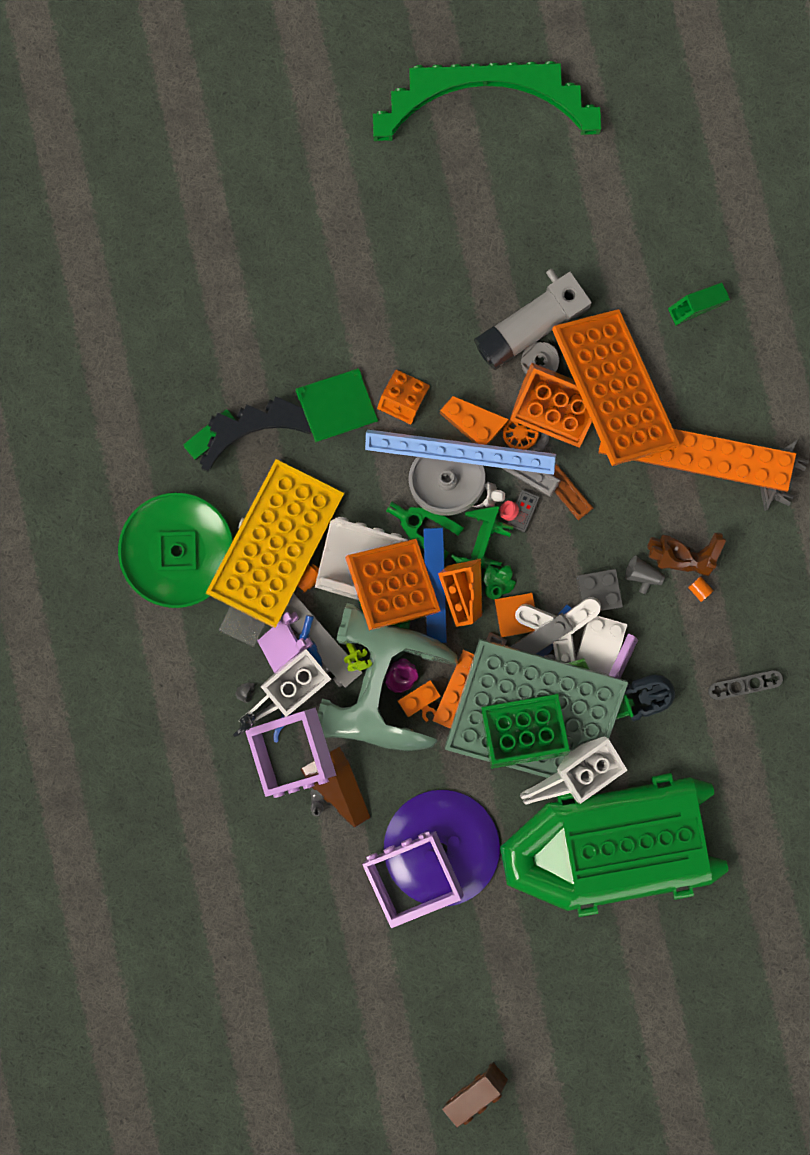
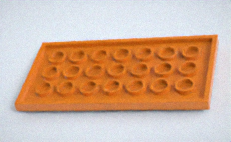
[552,309,680,466]

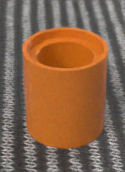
[688,577,714,602]

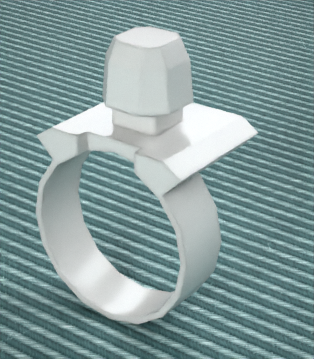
[472,482,505,508]

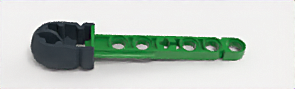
[616,675,675,722]

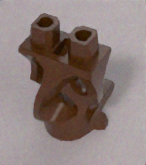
[647,533,726,576]

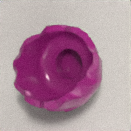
[386,658,418,693]

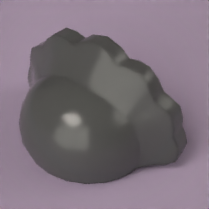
[235,682,255,703]

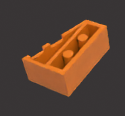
[440,396,509,445]
[438,559,482,627]

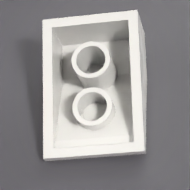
[576,616,627,675]

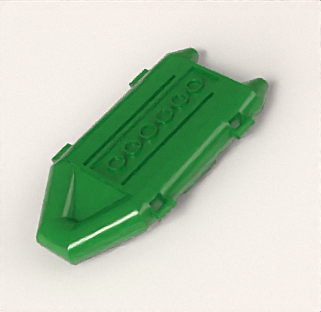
[500,773,728,917]

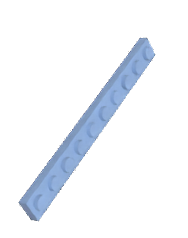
[365,430,556,475]

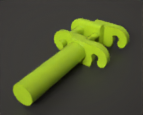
[344,643,372,671]

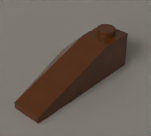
[301,746,370,827]

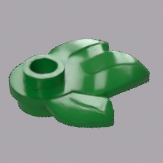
[483,565,516,600]

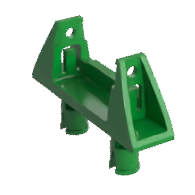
[451,506,514,572]

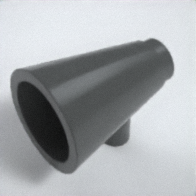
[625,555,665,594]

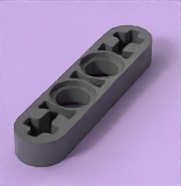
[708,670,783,700]

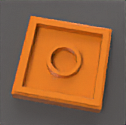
[494,593,535,637]

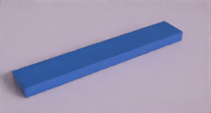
[424,527,447,643]

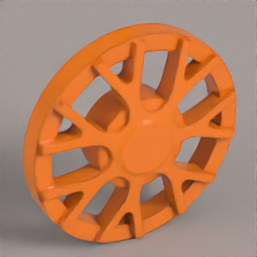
[503,420,539,450]

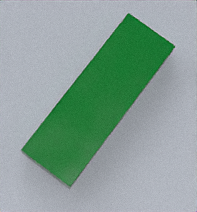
[183,409,236,460]

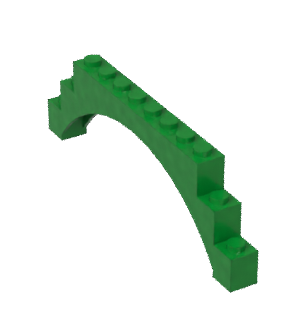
[373,61,601,141]

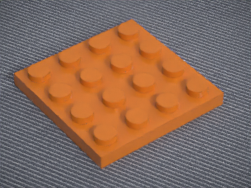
[345,539,441,631]

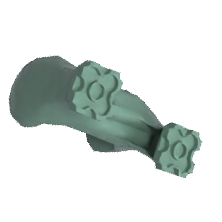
[318,603,459,751]

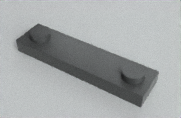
[510,613,573,654]

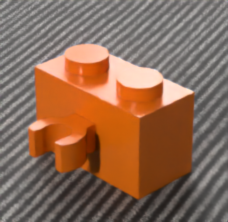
[398,680,441,722]

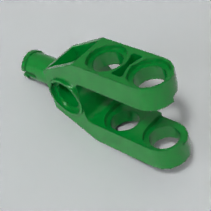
[386,501,464,561]

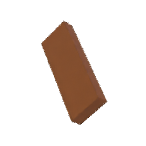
[551,464,593,521]

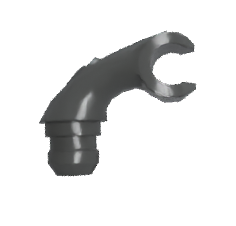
[528,427,550,452]
[310,787,324,817]

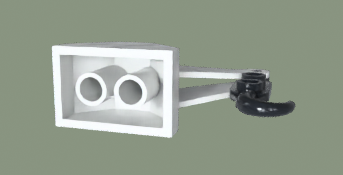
[233,649,331,737]

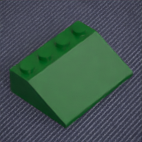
[481,694,570,769]

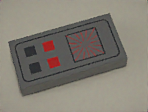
[508,490,539,533]

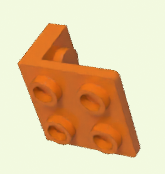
[377,370,429,425]

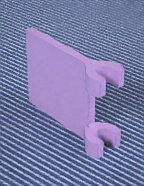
[257,612,313,673]

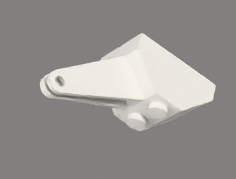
[520,737,627,804]

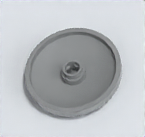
[409,457,485,515]

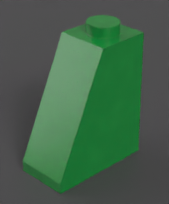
[668,283,730,326]

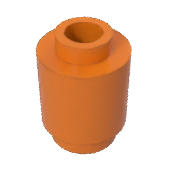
[297,564,319,592]

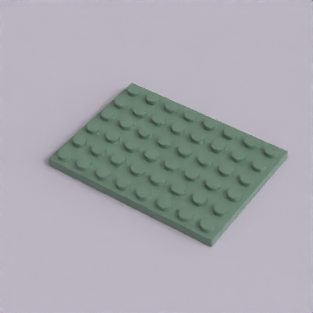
[444,639,628,782]

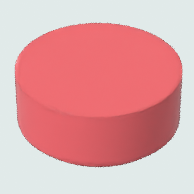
[499,501,519,521]

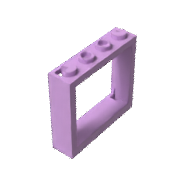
[246,708,336,798]
[362,831,464,928]

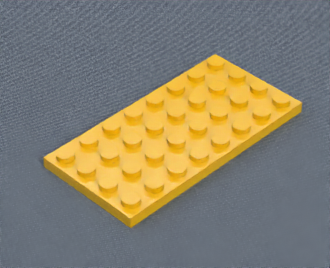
[206,459,344,628]

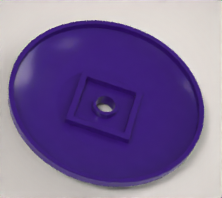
[384,790,500,906]

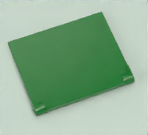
[296,368,378,442]

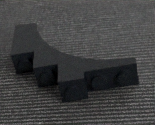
[199,396,311,473]

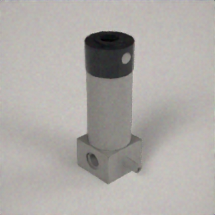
[474,269,592,370]

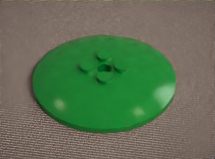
[118,493,233,608]

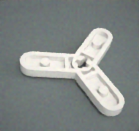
[515,597,601,663]

